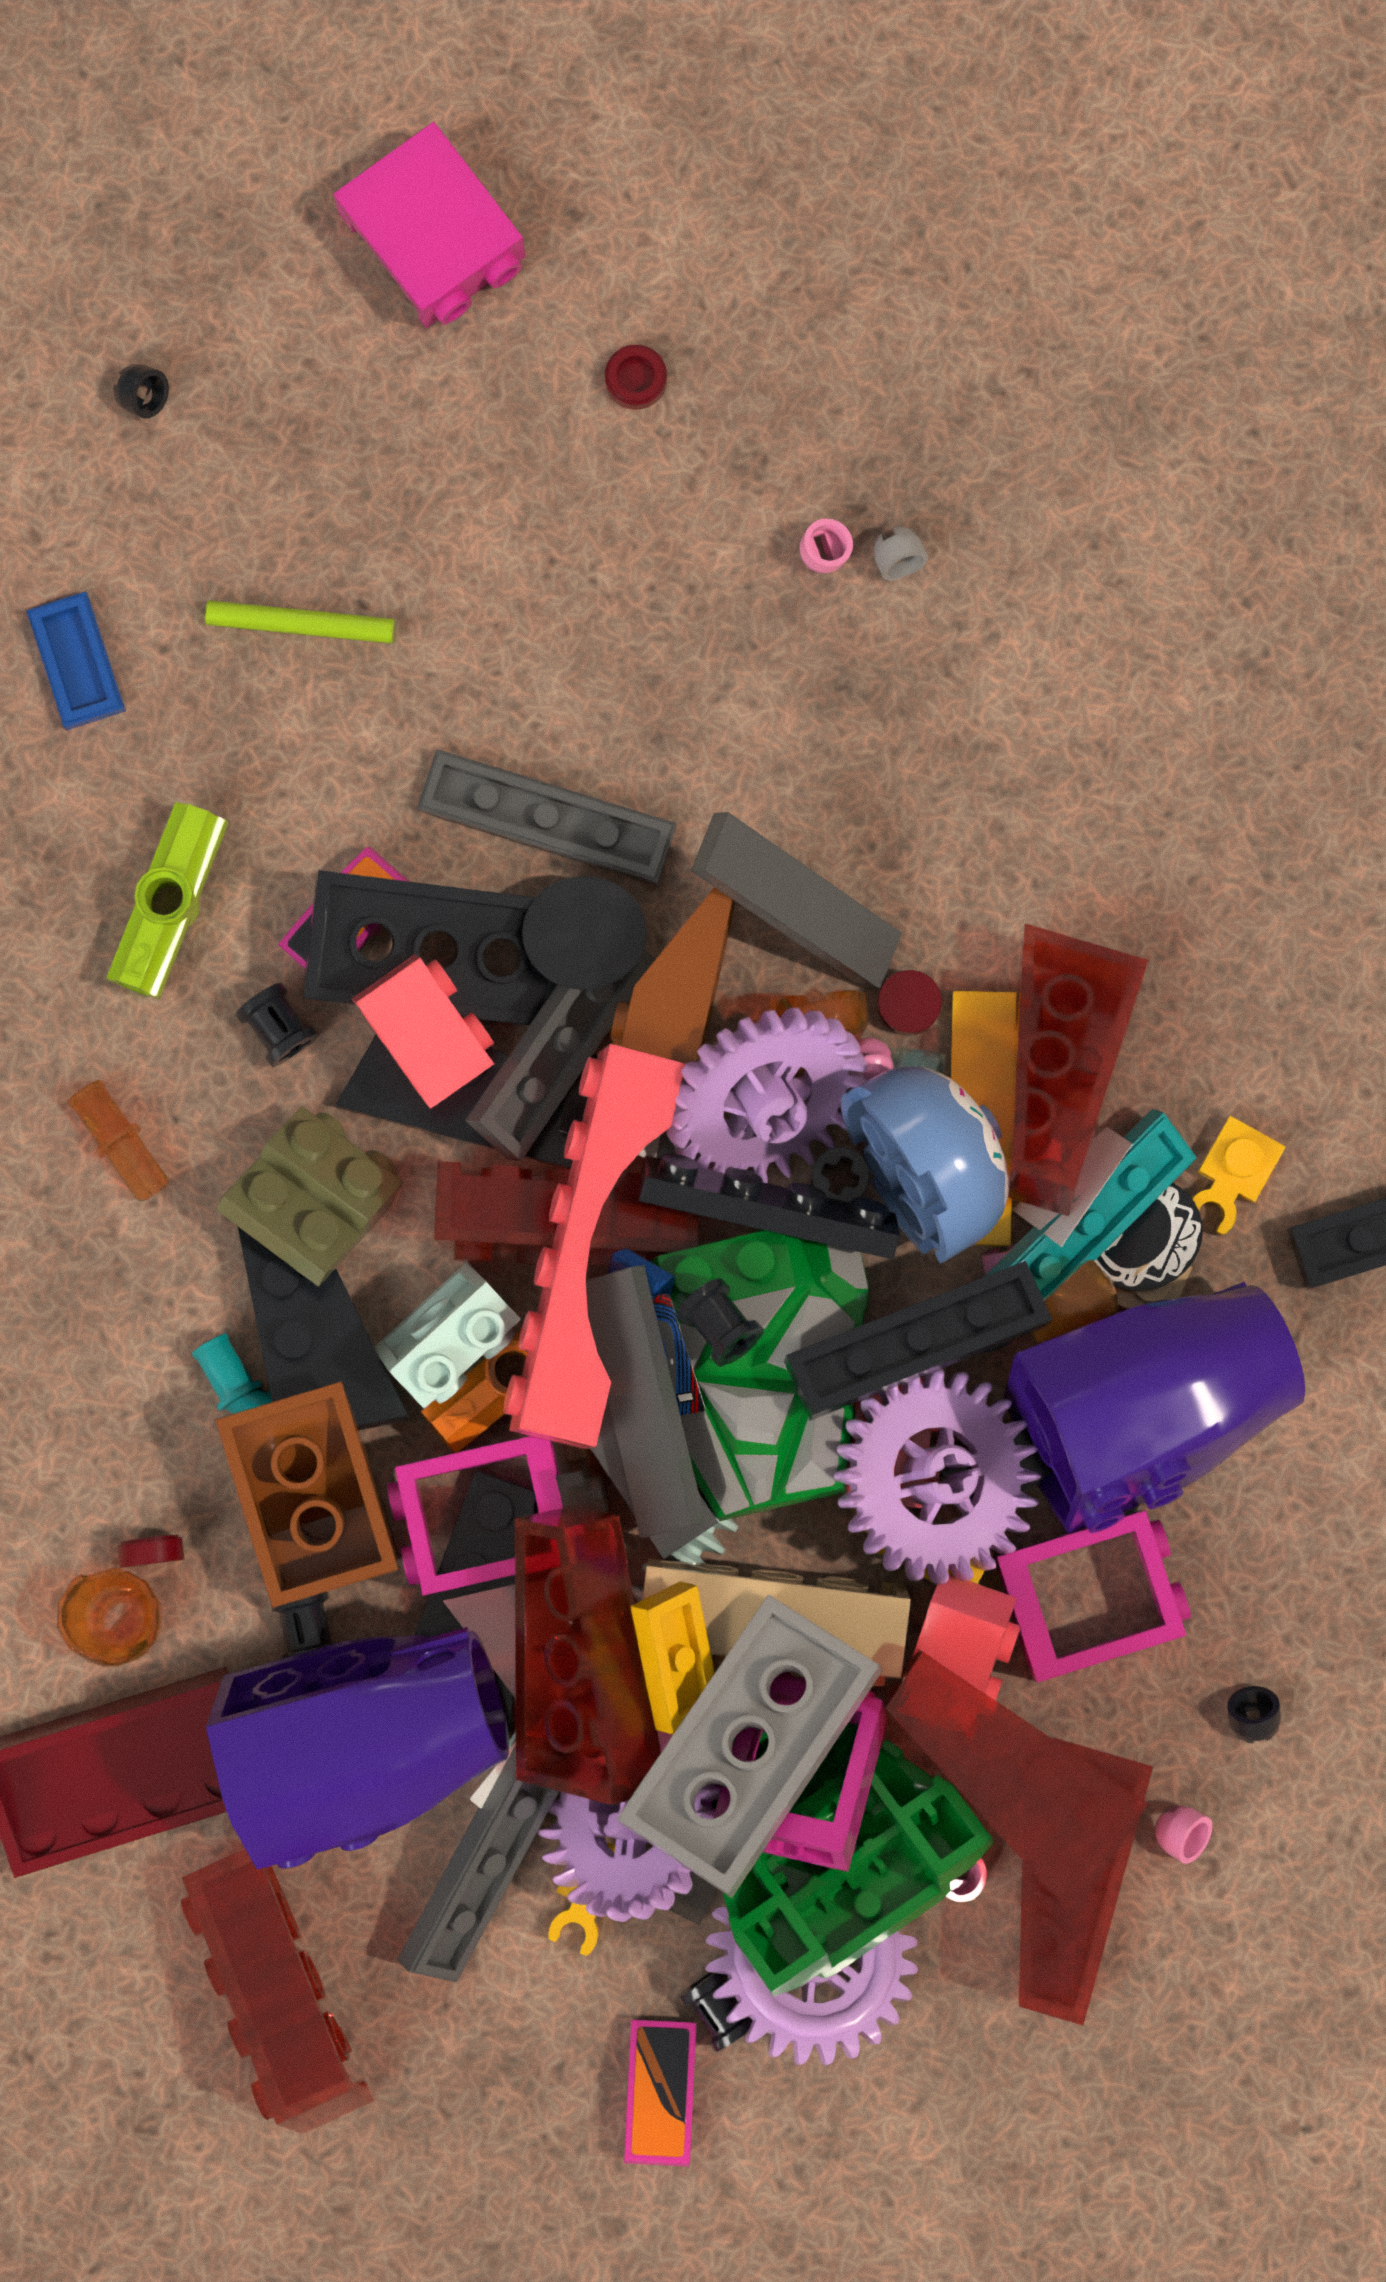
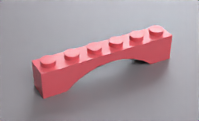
[503,1044,685,1449]

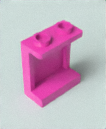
[333,121,526,329]

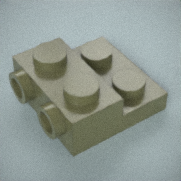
[216,1106,403,1287]

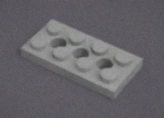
[617,1594,882,1898]

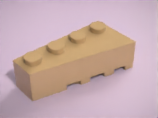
[637,1558,911,1686]

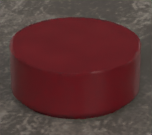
[605,345,667,410]
[877,970,942,1036]
[117,1534,185,1568]

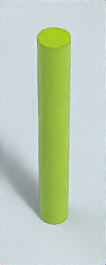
[205,600,395,644]

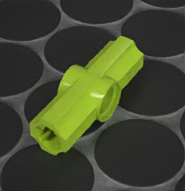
[106,801,229,1000]

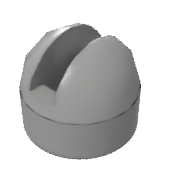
[873,526,929,581]

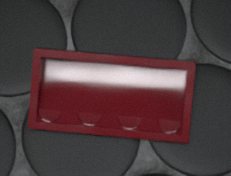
[0,1667,229,1878]

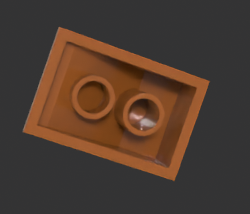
[611,887,736,1079]
[215,1381,401,1608]

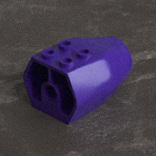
[1004,1281,1305,1534]
[206,1627,509,1870]

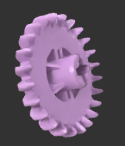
[667,1008,867,1183]
[834,1369,1042,1585]
[537,1702,722,1922]
[705,1907,918,2066]

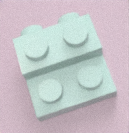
[375,1262,521,1409]

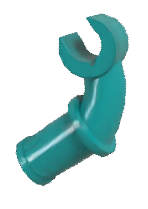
[191,1333,272,1414]

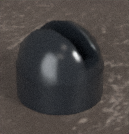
[113,364,169,419]
[1227,1686,1281,1744]

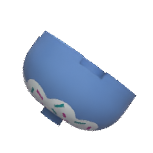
[841,1066,1009,1264]

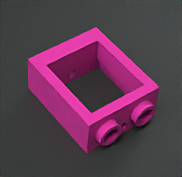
[387,1436,579,1596]
[993,1510,1191,1683]
[713,1672,887,1872]

